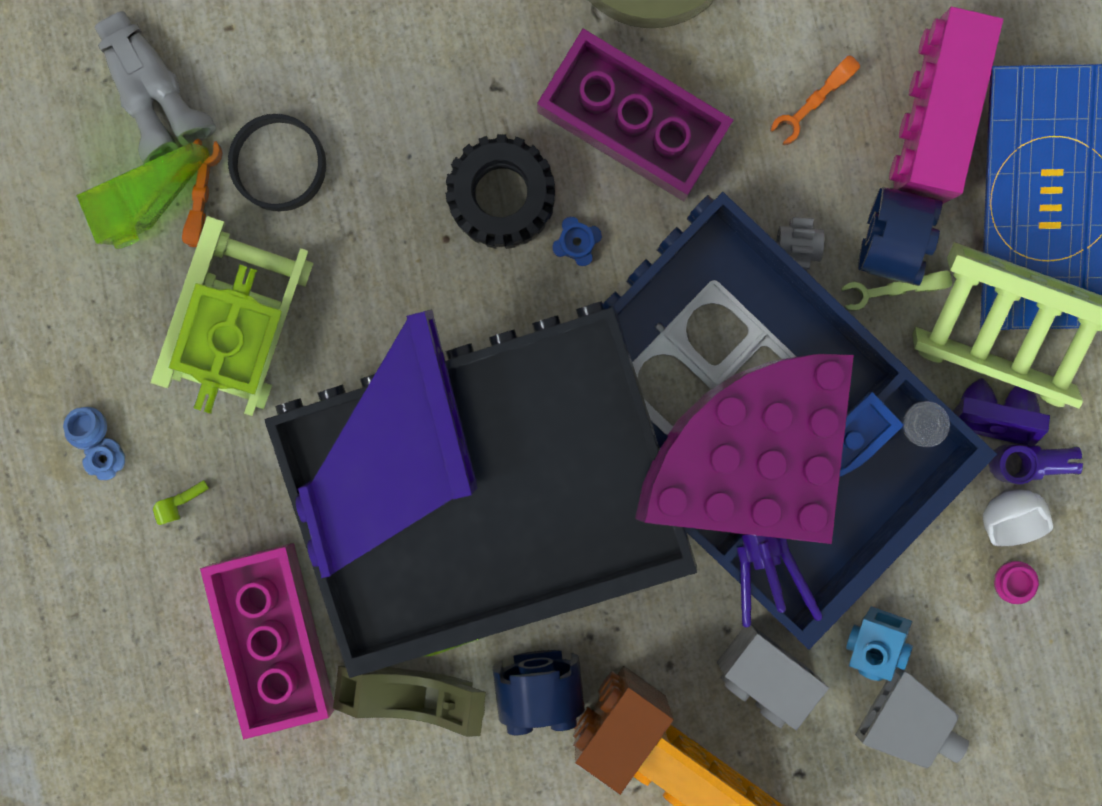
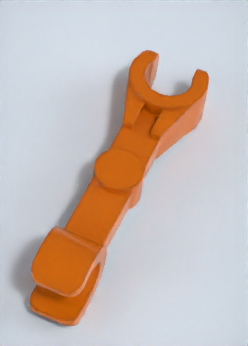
[770,55,860,145]
[182,139,223,248]

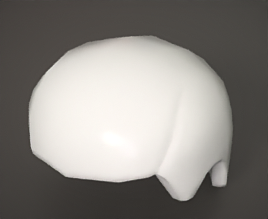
[983,489,1053,546]

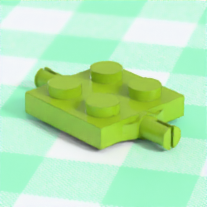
[168,264,282,414]

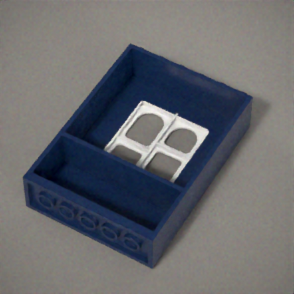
[603,192,997,650]

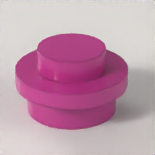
[994,561,1039,604]

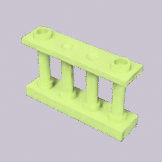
[150,216,313,416]
[912,242,1102,409]

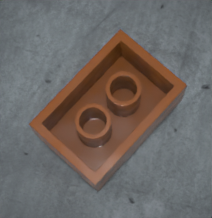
[573,666,674,795]

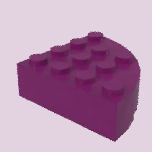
[635,354,854,544]

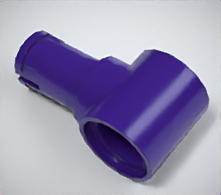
[989,444,1083,485]

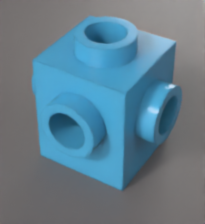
[846,606,913,681]

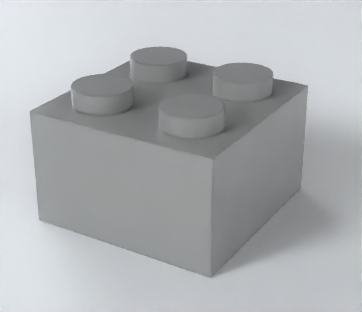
[717,625,829,731]

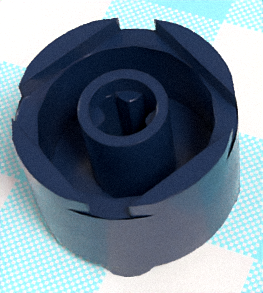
[858,187,943,286]
[492,650,585,736]

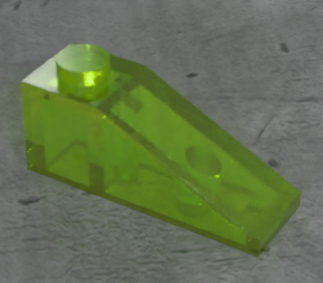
[76,143,210,249]

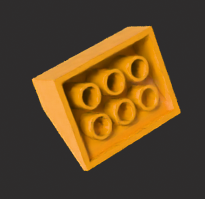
[634,724,785,806]

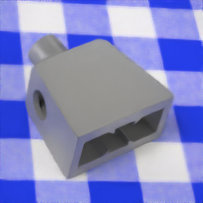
[855,668,969,768]

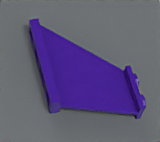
[296,309,478,578]

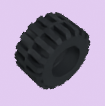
[445,134,555,249]

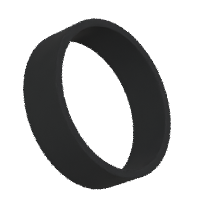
[228,114,326,212]

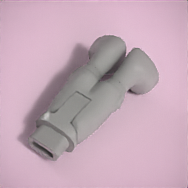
[95,11,216,167]

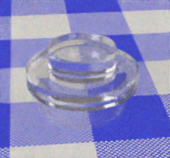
[903,401,950,447]

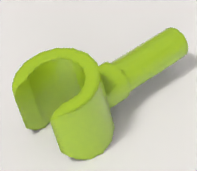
[153,480,209,525]

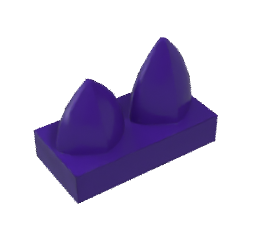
[953,378,1050,446]

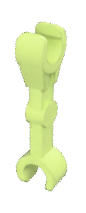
[841,270,952,311]

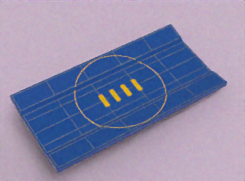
[980,64,1102,330]

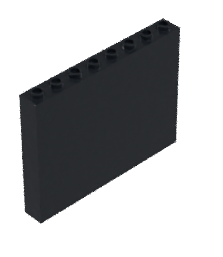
[264,301,697,678]

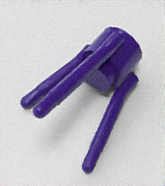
[737,534,822,628]

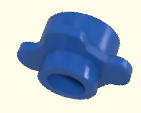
[552,217,602,266]

